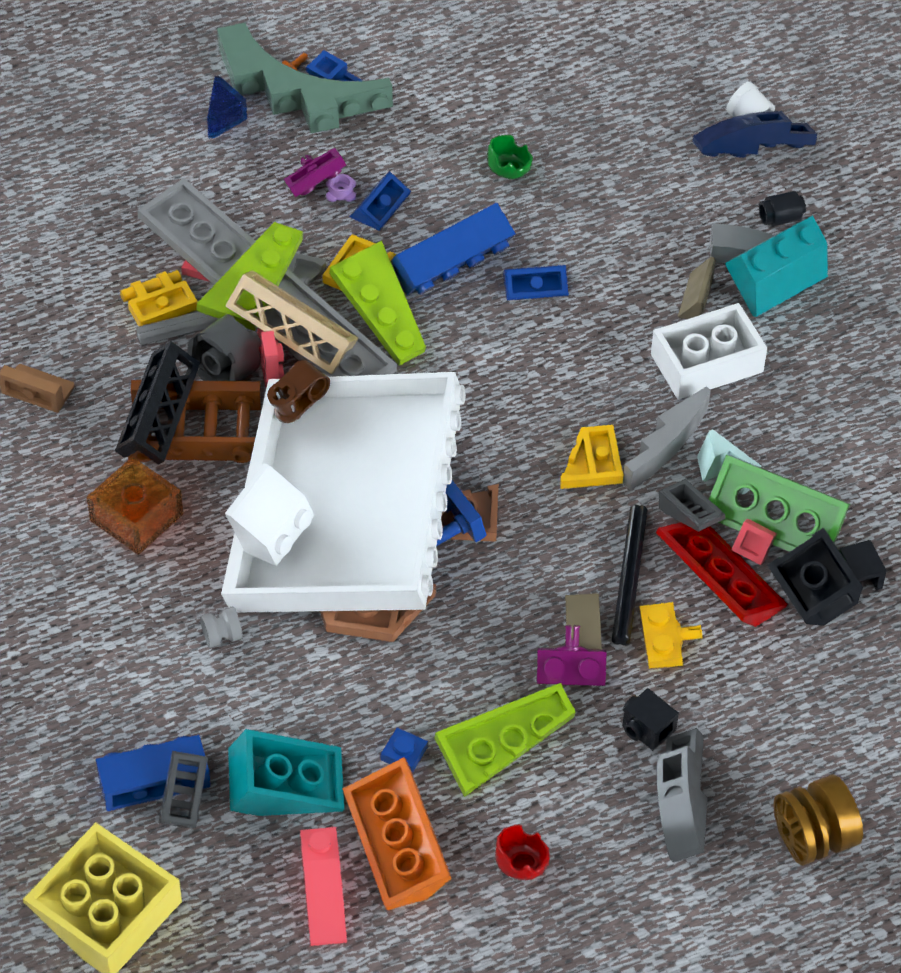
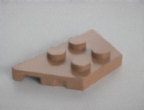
[320,584,436,642]

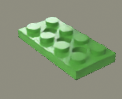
[709,455,850,552]

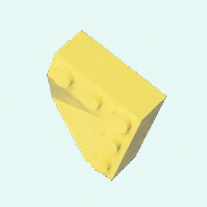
[23,822,182,973]

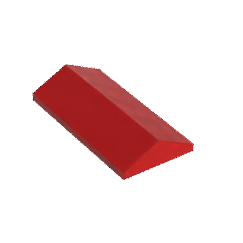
[656,522,788,627]

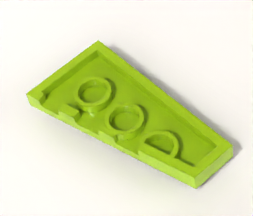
[197,222,303,331]
[329,241,426,366]
[435,683,576,797]

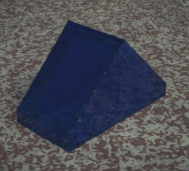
[207,76,247,138]

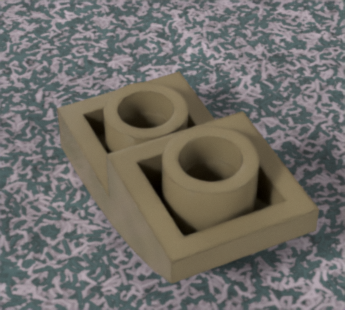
[565,593,602,650]

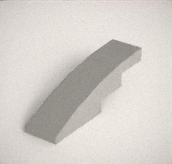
[623,386,711,491]

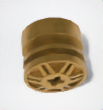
[773,774,863,866]

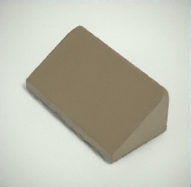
[678,257,716,319]

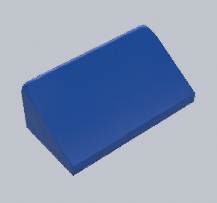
[349,171,412,231]
[503,265,569,301]

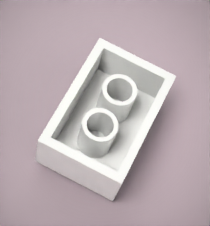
[651,303,767,400]

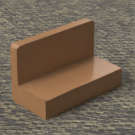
[0,364,75,413]

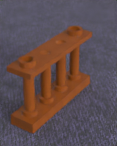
[128,380,261,463]

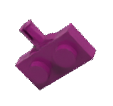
[284,147,347,198]
[536,625,607,686]

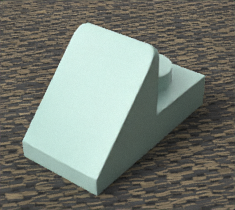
[697,429,761,495]

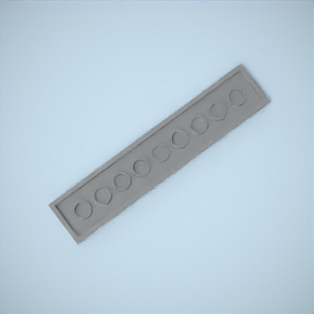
[137,178,397,377]

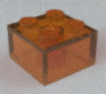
[87,456,184,555]

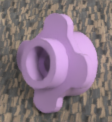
[326,174,356,202]

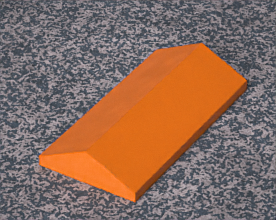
[343,757,451,910]

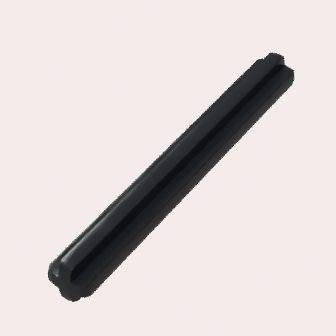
[612,504,648,646]

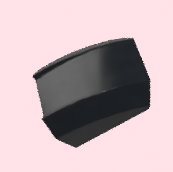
[767,528,863,626]

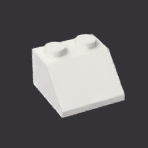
[225,463,314,566]

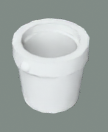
[726,81,775,117]

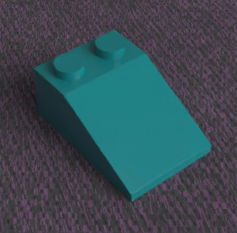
[228,729,345,816]

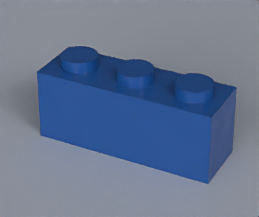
[96,735,211,811]

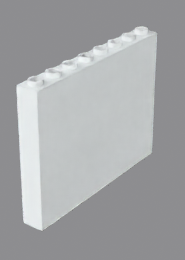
[221,372,466,613]

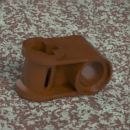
[267,360,330,423]

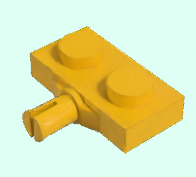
[640,602,703,669]

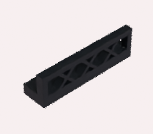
[115,341,200,465]

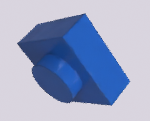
[381,728,428,773]

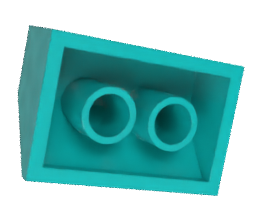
[724,215,828,318]

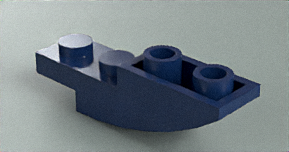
[692,111,817,158]

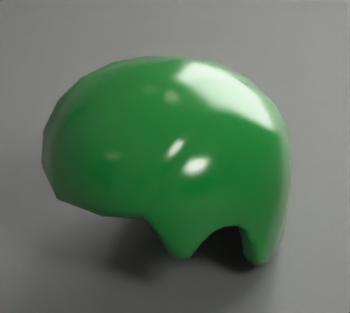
[487,135,533,179]

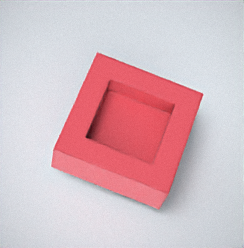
[731,519,777,565]

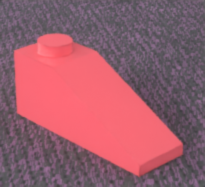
[300,827,347,946]

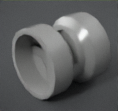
[200,607,243,648]

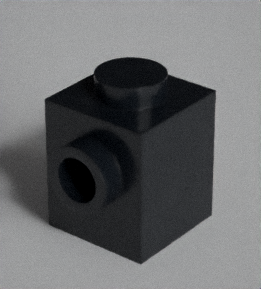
[622,688,679,751]

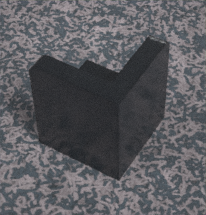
[839,540,887,590]

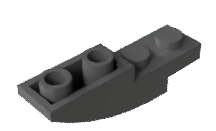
[657,728,708,863]

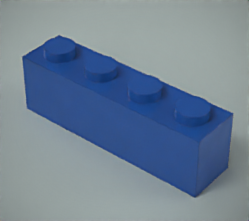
[391,203,516,295]

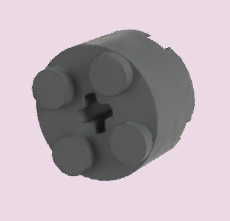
[188,314,261,381]

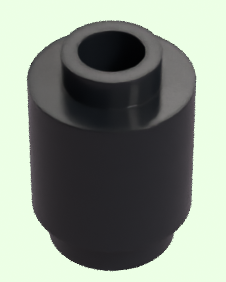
[758,191,806,227]

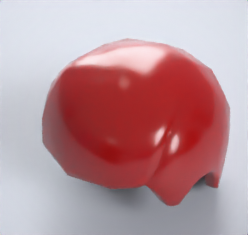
[495,824,550,881]

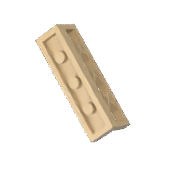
[225,271,358,374]

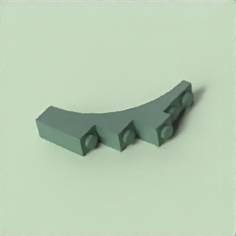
[217,23,393,134]

